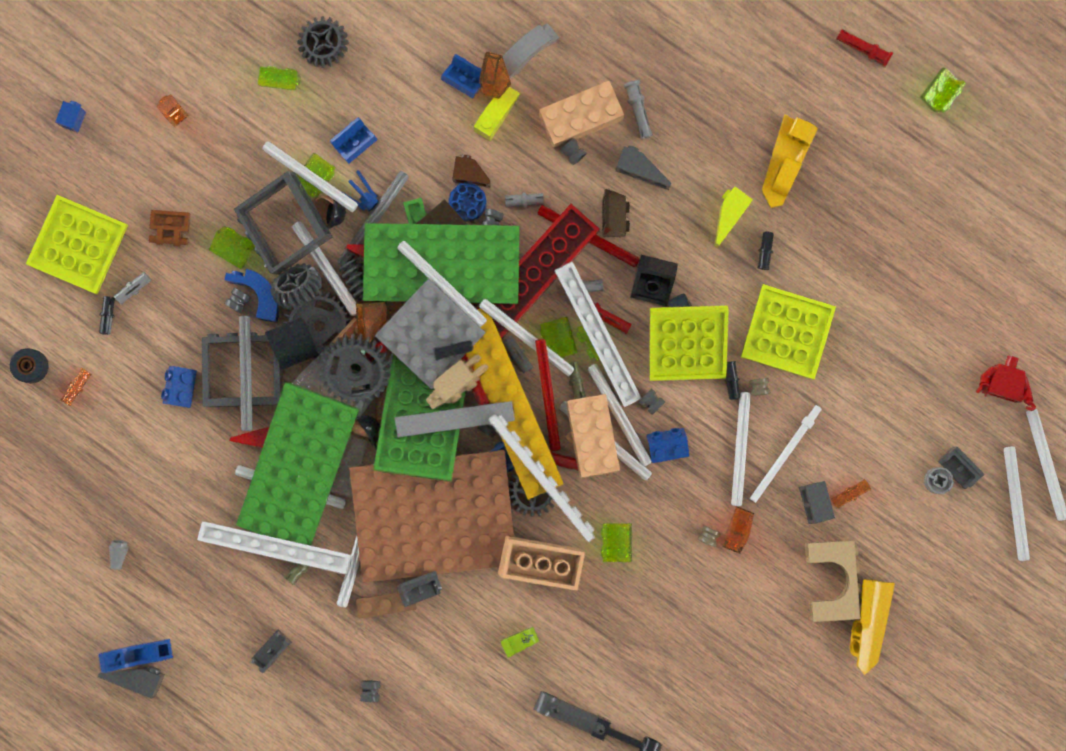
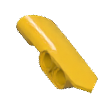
[762,114,818,208]
[850,579,895,675]

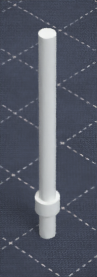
[749,405,822,503]

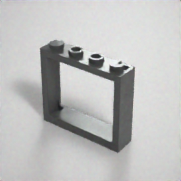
[234,171,333,274]
[202,332,283,408]

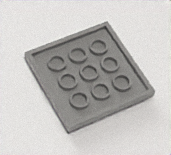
[375,279,486,389]

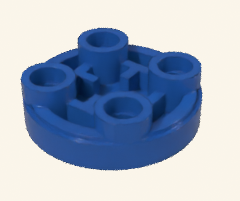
[448,183,487,222]

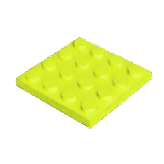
[26,195,128,294]
[740,284,836,380]
[649,305,729,381]

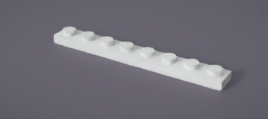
[555,262,641,407]
[489,414,594,542]
[197,521,351,575]

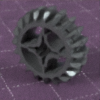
[297,16,349,68]
[270,263,322,309]
[508,474,559,517]

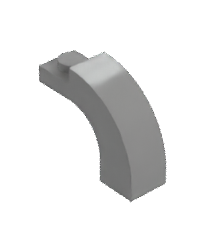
[496,24,560,79]

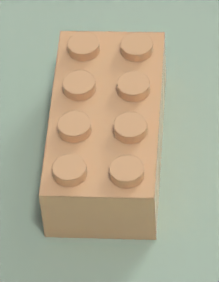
[539,81,624,149]
[566,394,620,479]
[498,536,585,591]

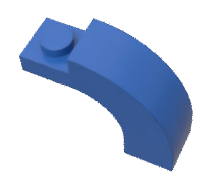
[224,269,280,323]
[98,639,173,673]

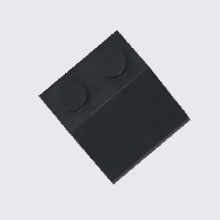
[630,255,678,306]
[265,317,319,370]

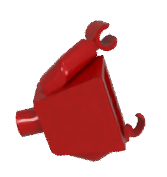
[976,356,1036,411]

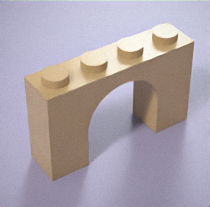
[805,540,862,622]

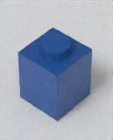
[55,101,86,133]

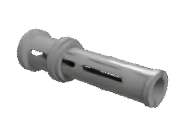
[624,80,653,139]

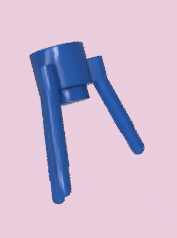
[341,170,379,212]

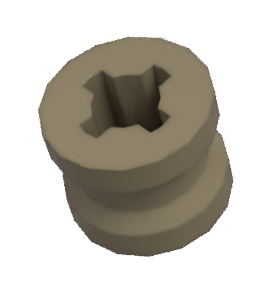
[750,378,771,396]
[698,526,721,547]

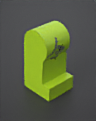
[500,627,540,658]

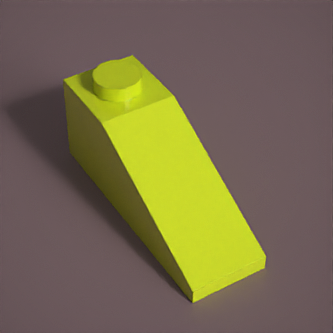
[474,84,520,141]
[714,186,753,248]

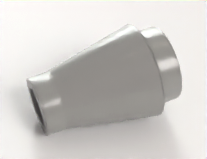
[109,540,129,570]

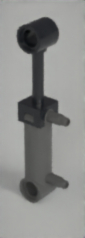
[534,691,663,751]

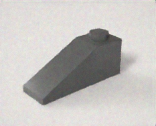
[615,146,671,190]
[98,666,165,699]

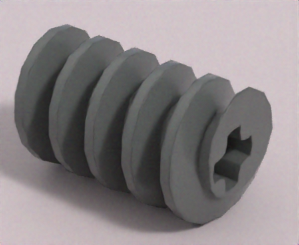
[339,258,364,301]

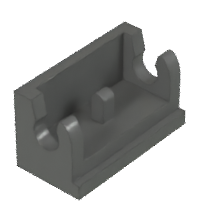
[938,446,985,489]
[799,481,835,524]
[397,571,442,608]
[251,629,292,673]

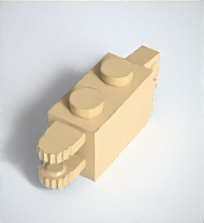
[426,354,488,409]

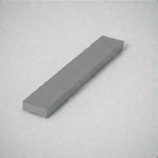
[395,401,515,437]

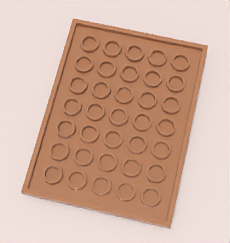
[349,450,514,583]

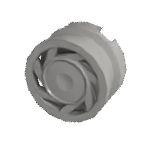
[924,467,954,494]

